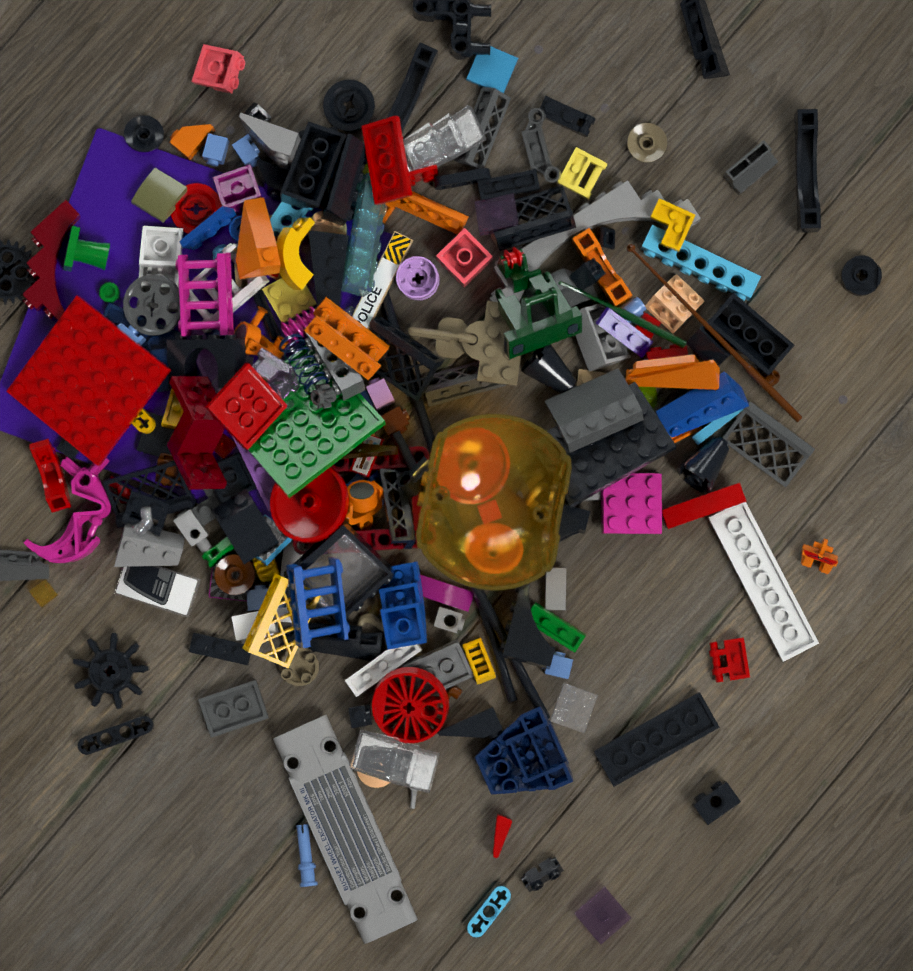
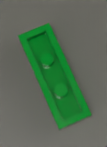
[531,602,586,653]

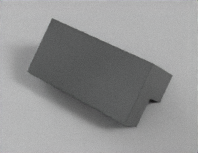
[723,140,778,195]

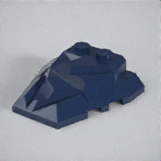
[475,706,574,795]

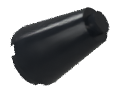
[521,344,577,394]
[677,437,729,493]

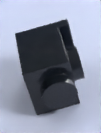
[349,704,372,728]

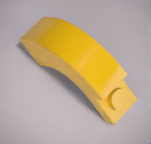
[276,217,315,290]

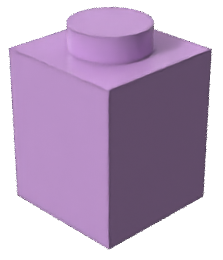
[366,378,395,410]

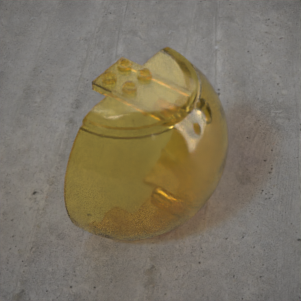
[416,414,572,590]

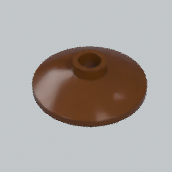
[214,555,255,595]

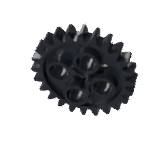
[0,240,37,305]

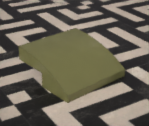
[131,168,187,223]

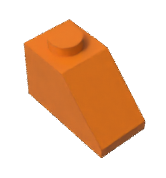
[170,124,215,161]

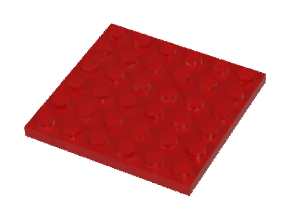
[6,295,171,466]

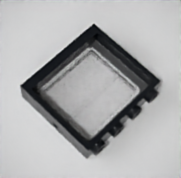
[284,520,394,626]

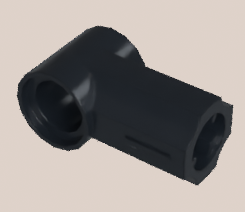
[396,457,436,497]

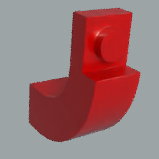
[29,438,71,513]

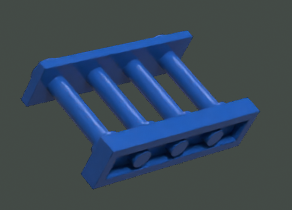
[286,557,350,648]

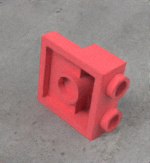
[191,44,245,94]

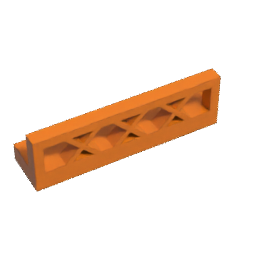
[388,191,469,235]

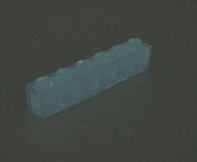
[342,173,387,297]

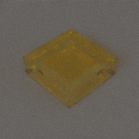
[29,579,58,607]

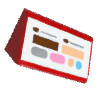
[350,435,384,478]

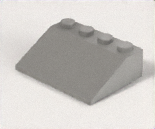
[239,113,301,171]

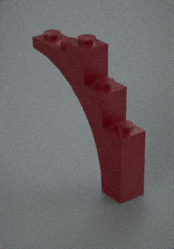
[23,200,81,321]

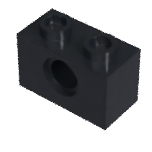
[692,780,741,825]

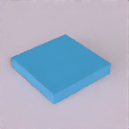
[466,47,518,93]

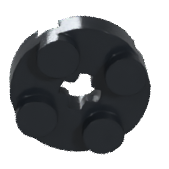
[841,255,882,296]

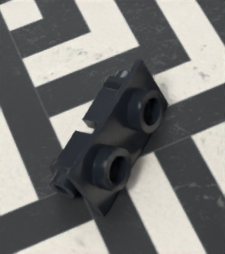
[521,857,564,892]

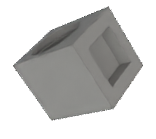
[434,607,465,633]

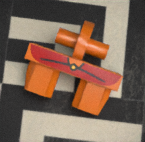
[801,538,838,574]

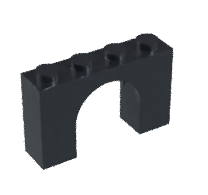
[166,334,246,388]

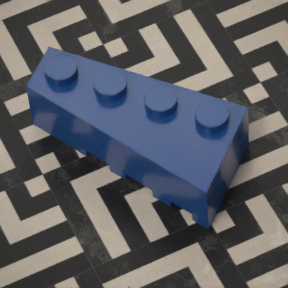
[656,371,749,438]

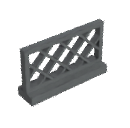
[722,401,815,488]

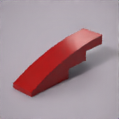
[662,483,747,529]

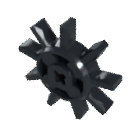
[73,633,150,709]

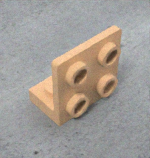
[645,274,704,334]

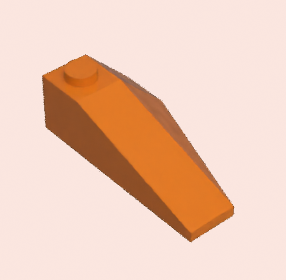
[236,197,281,280]

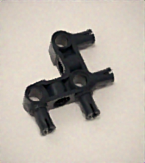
[413,0,491,60]

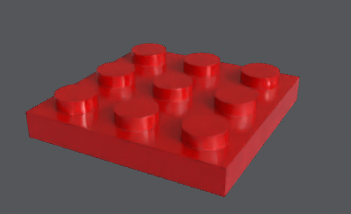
[205,363,288,450]

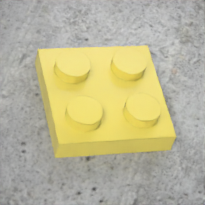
[262,278,317,323]

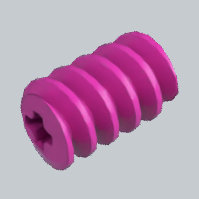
[281,306,315,344]

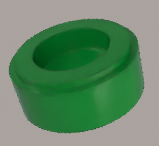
[99,282,120,303]

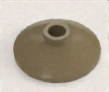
[627,123,667,163]

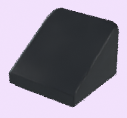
[243,102,272,122]

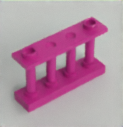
[176,253,234,336]

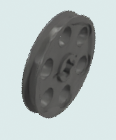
[123,275,180,335]

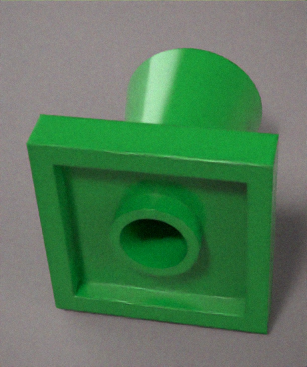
[64,226,110,272]

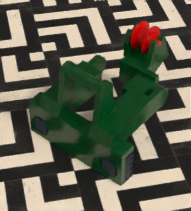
[495,247,582,360]

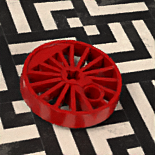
[372,667,449,743]

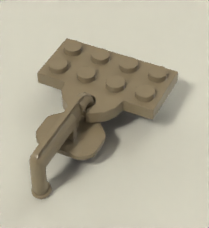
[408,301,521,386]

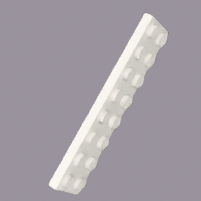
[708,502,819,662]

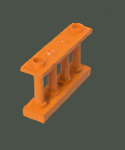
[304,297,390,381]

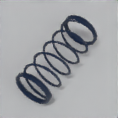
[279,334,329,395]

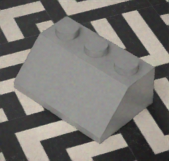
[575,302,631,372]

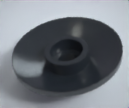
[124,115,164,152]

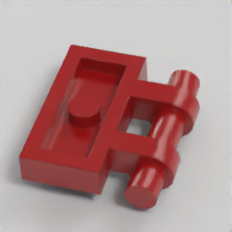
[709,637,750,683]

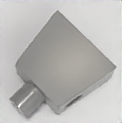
[173,508,212,553]

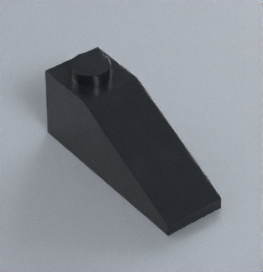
[437,707,503,739]

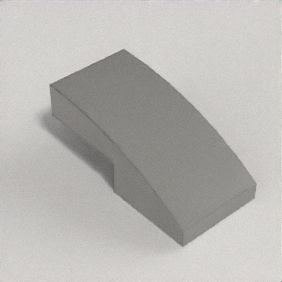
[545,566,566,610]

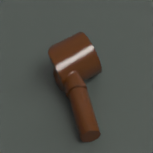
[441,686,463,705]

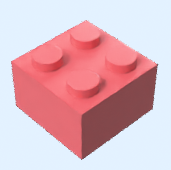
[436,228,493,288]

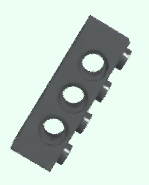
[304,332,365,401]

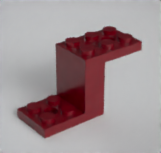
[167,376,227,490]

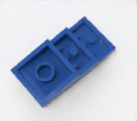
[379,561,427,650]

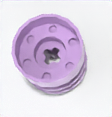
[396,256,440,300]

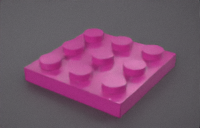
[601,473,662,534]

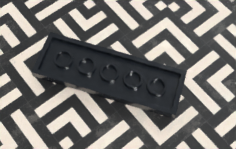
[594,692,720,787]

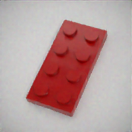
[362,116,413,205]

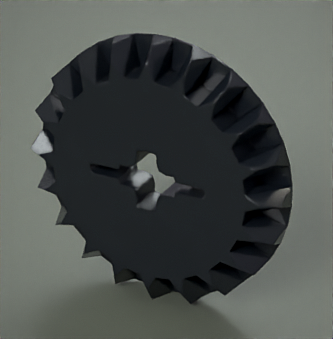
[323,80,375,132]

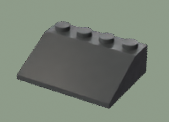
[545,368,644,453]

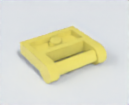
[557,147,607,200]

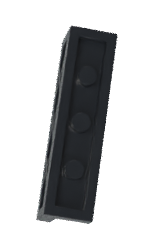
[378,468,416,549]

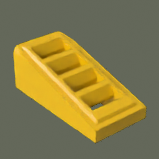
[462,638,496,685]

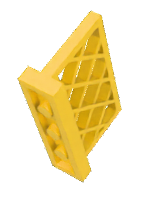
[242,573,320,669]

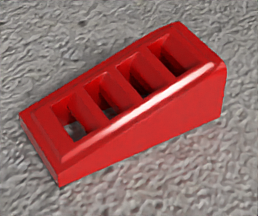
[493,814,512,858]

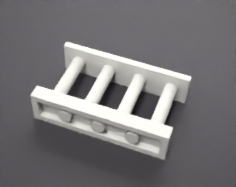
[189,243,269,333]

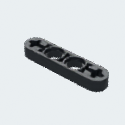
[78,716,154,755]

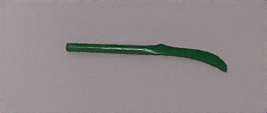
[558,281,687,348]

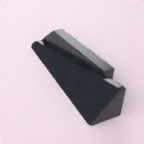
[680,0,730,79]

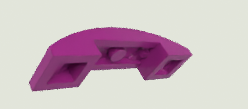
[420,575,474,612]

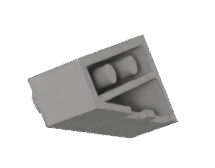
[114,524,185,567]

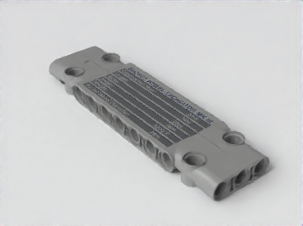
[273,715,418,944]

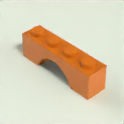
[572,228,632,307]

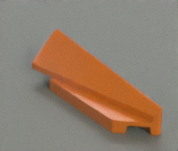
[626,355,720,390]

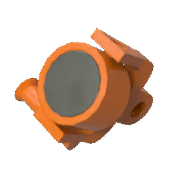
[234,306,289,359]
[345,480,383,531]

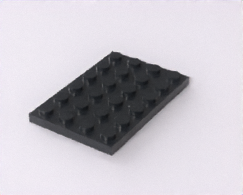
[530,382,676,508]

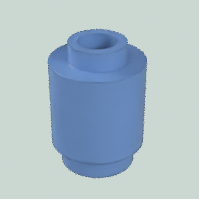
[619,297,646,323]

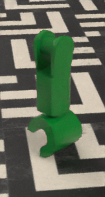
[202,536,234,567]

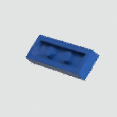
[179,206,237,250]

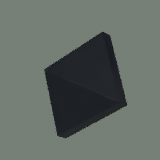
[597,227,615,250]

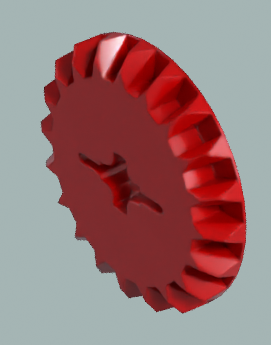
[171,183,222,234]

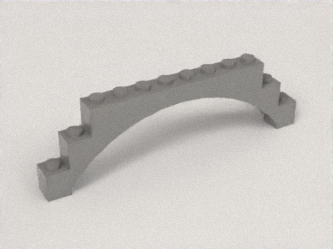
[490,180,701,302]

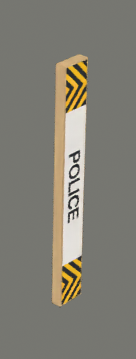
[331,231,414,376]

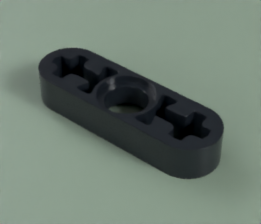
[433,168,491,190]

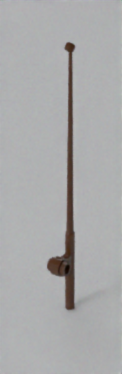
[627,244,802,422]

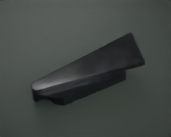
[282,622,383,661]

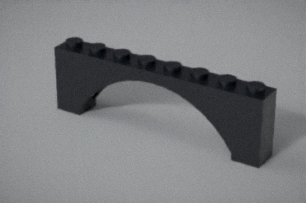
[500,499,590,670]

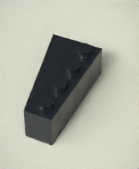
[309,230,350,308]

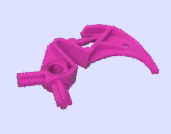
[24,457,112,563]

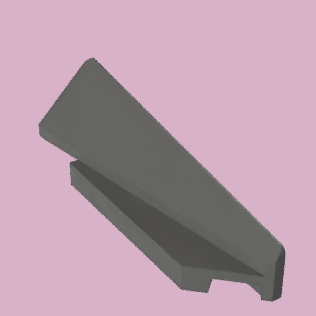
[0,550,50,581]

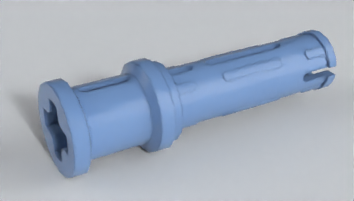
[296,824,318,887]

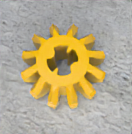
[252,558,280,582]

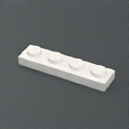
[345,644,422,697]

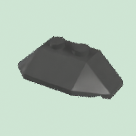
[523,268,598,323]

